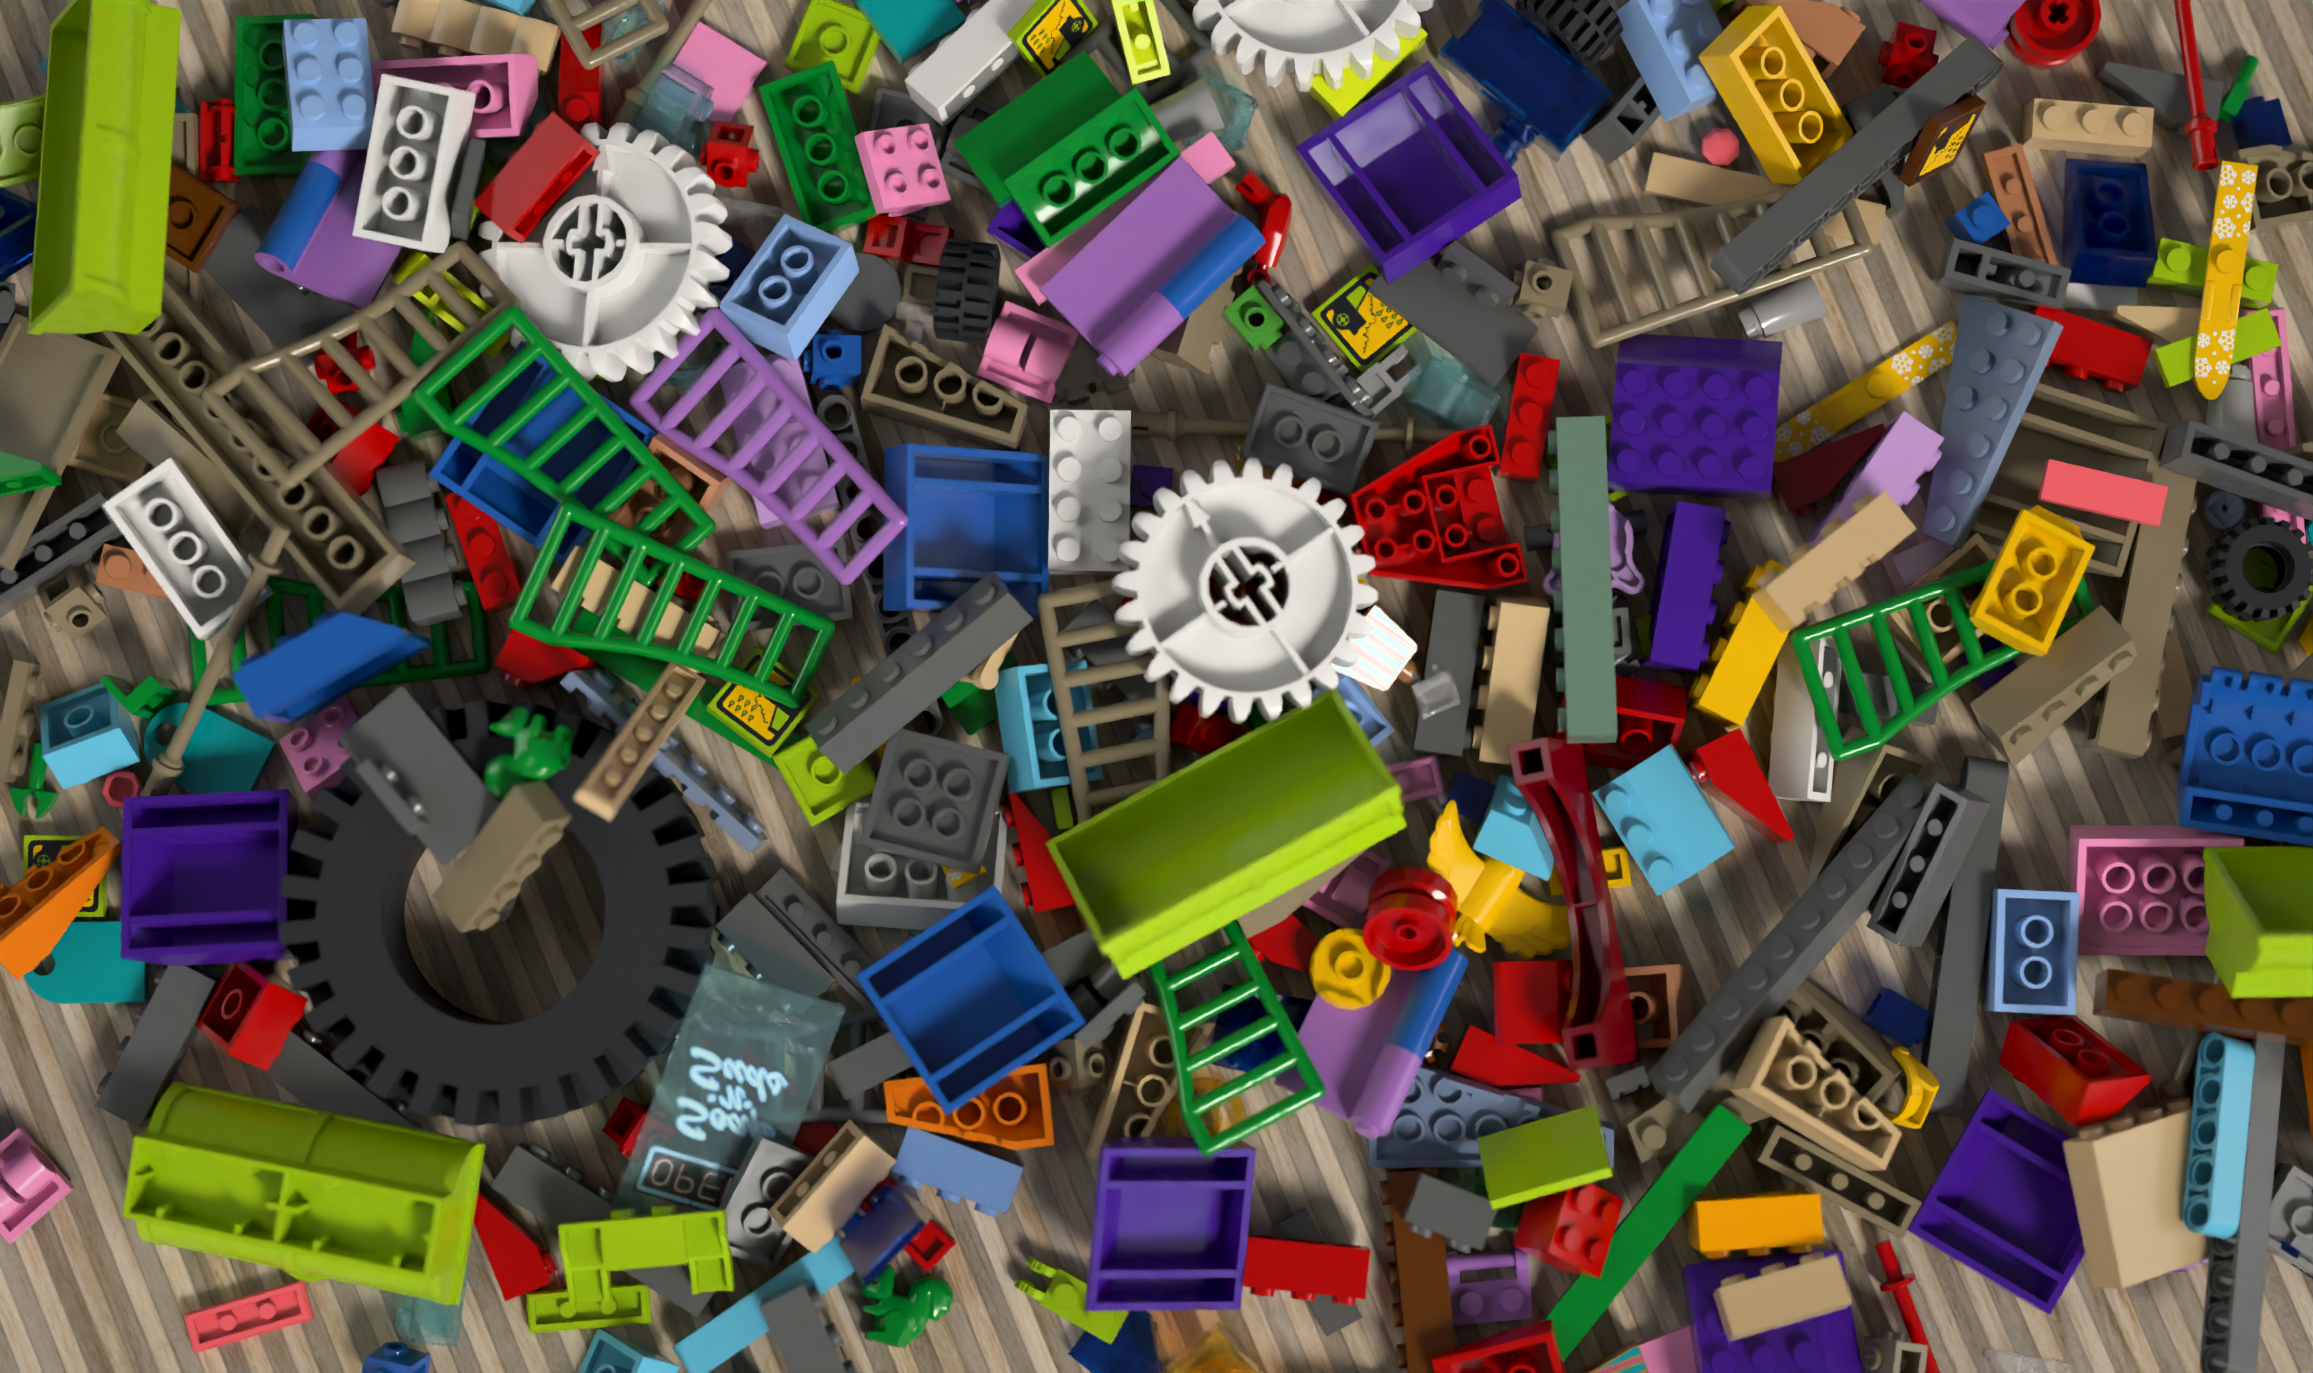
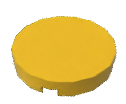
[1309,927,1391,1010]

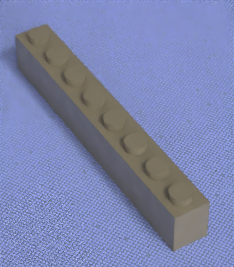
[2082,435,2197,760]

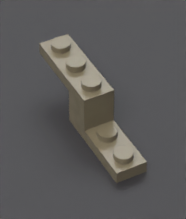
[0,660,43,784]

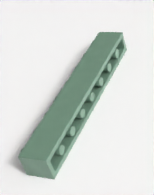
[1548,416,1617,744]

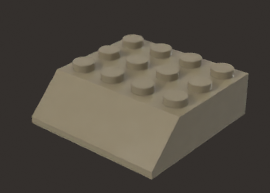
[1968,383,2168,578]

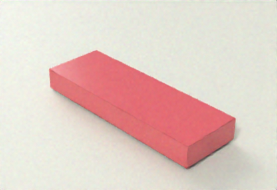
[2037,459,2168,527]
[183,1280,315,1354]

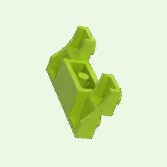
[558,1204,735,1305]

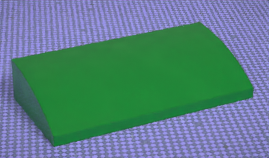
[234,14,319,179]
[953,50,1121,209]
[758,60,881,235]
[1002,87,1181,248]

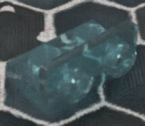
[395,1264,469,1346]

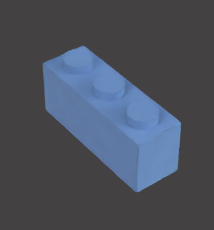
[892,1127,1025,1217]

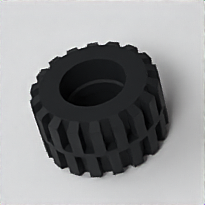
[1515,0,1623,70]
[933,238,1001,345]
[2203,517,2313,622]

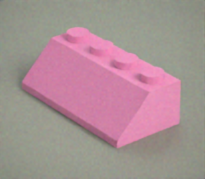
[370,53,538,138]

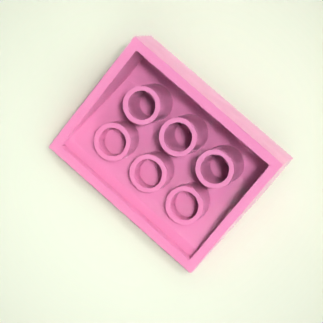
[2068,825,2244,956]

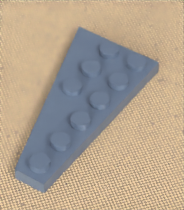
[1923,293,2064,550]
[560,668,768,853]
[1368,1065,1614,1168]

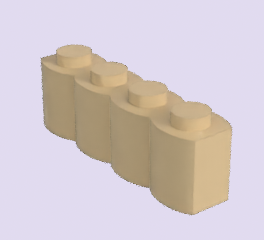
[391,0,561,79]

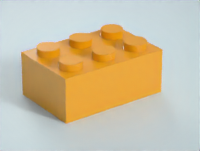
[1686,1189,1824,1258]

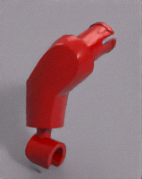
[1235,170,1292,293]

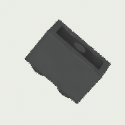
[1402,1171,1497,1253]

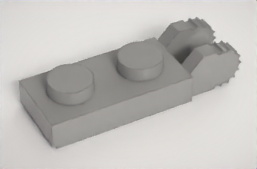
[1329,345,1425,419]

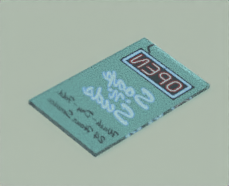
[612,963,846,1215]

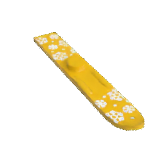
[2194,161,2258,400]
[1774,320,1958,463]

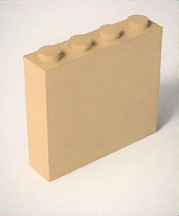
[2063,1098,2211,1289]

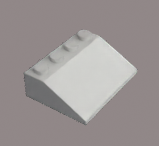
[836,796,1008,930]

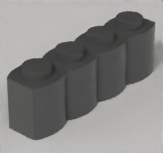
[376,459,468,629]

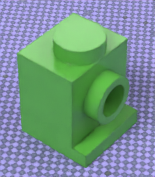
[1222,285,1284,353]

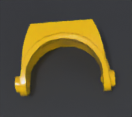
[1874,1046,1940,1129]

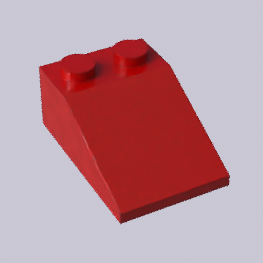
[1684,728,1795,843]
[1432,1319,1567,1373]

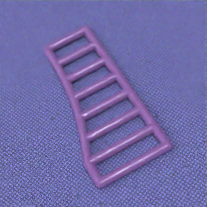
[628,307,908,585]

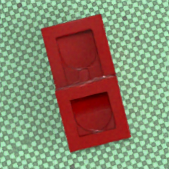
[863,215,955,268]

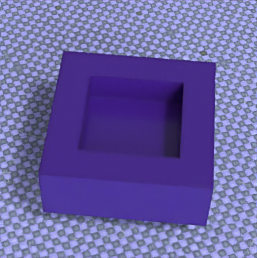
[1130,465,1173,508]
[1959,636,2018,691]

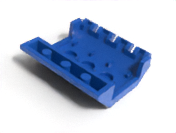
[2177,666,2313,846]

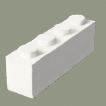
[904,0,1037,127]
[1767,636,1842,802]

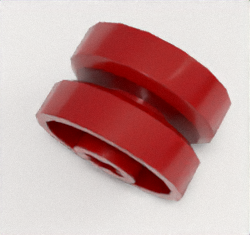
[2004,0,2102,70]
[1363,867,1458,971]

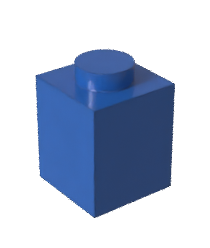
[1945,191,2011,245]

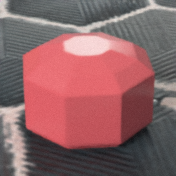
[1700,128,1739,168]
[102,769,145,809]

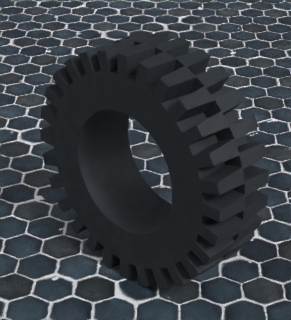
[280,700,720,1127]

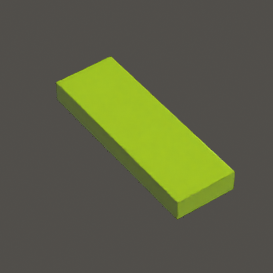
[2152,307,2282,389]
[526,1282,653,1333]

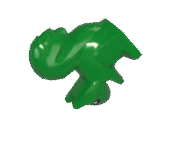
[484,707,573,800]
[862,1266,953,1348]

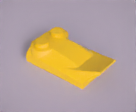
[1969,505,2095,656]

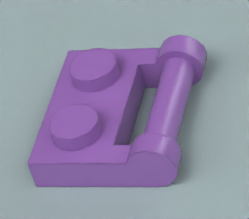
[1446,1246,1533,1326]

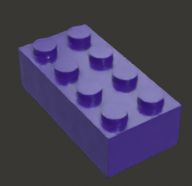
[1641,501,1731,675]

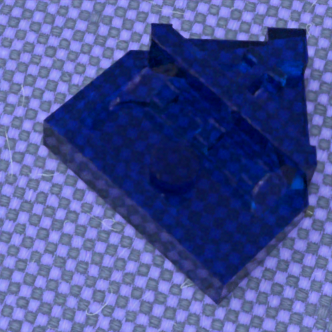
[1068,1311,1162,1373]

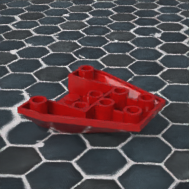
[1348,424,1529,590]

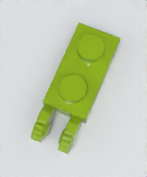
[1014,1255,1129,1344]

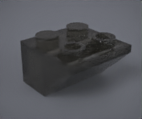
[1055,336,1135,406]

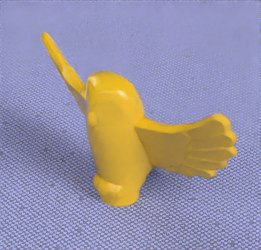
[1427,800,1571,961]

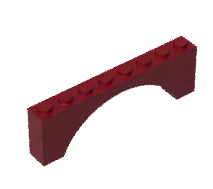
[1509,737,1641,1071]

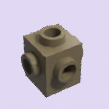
[1510,258,1574,319]
[37,566,107,641]
[1047,1037,1108,1096]
[1861,1330,1928,1373]

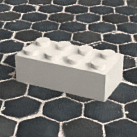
[353,74,476,254]
[1048,410,1131,576]
[103,457,274,640]

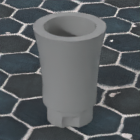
[1149,76,1225,143]
[1733,276,1827,340]
[2206,364,2259,443]

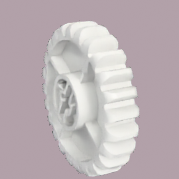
[1188,0,1434,92]
[478,122,732,382]
[1112,457,1378,724]

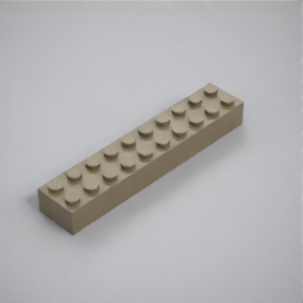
[102,272,416,616]

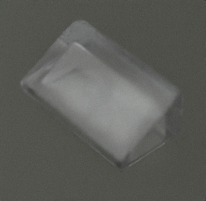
[712,194,794,242]

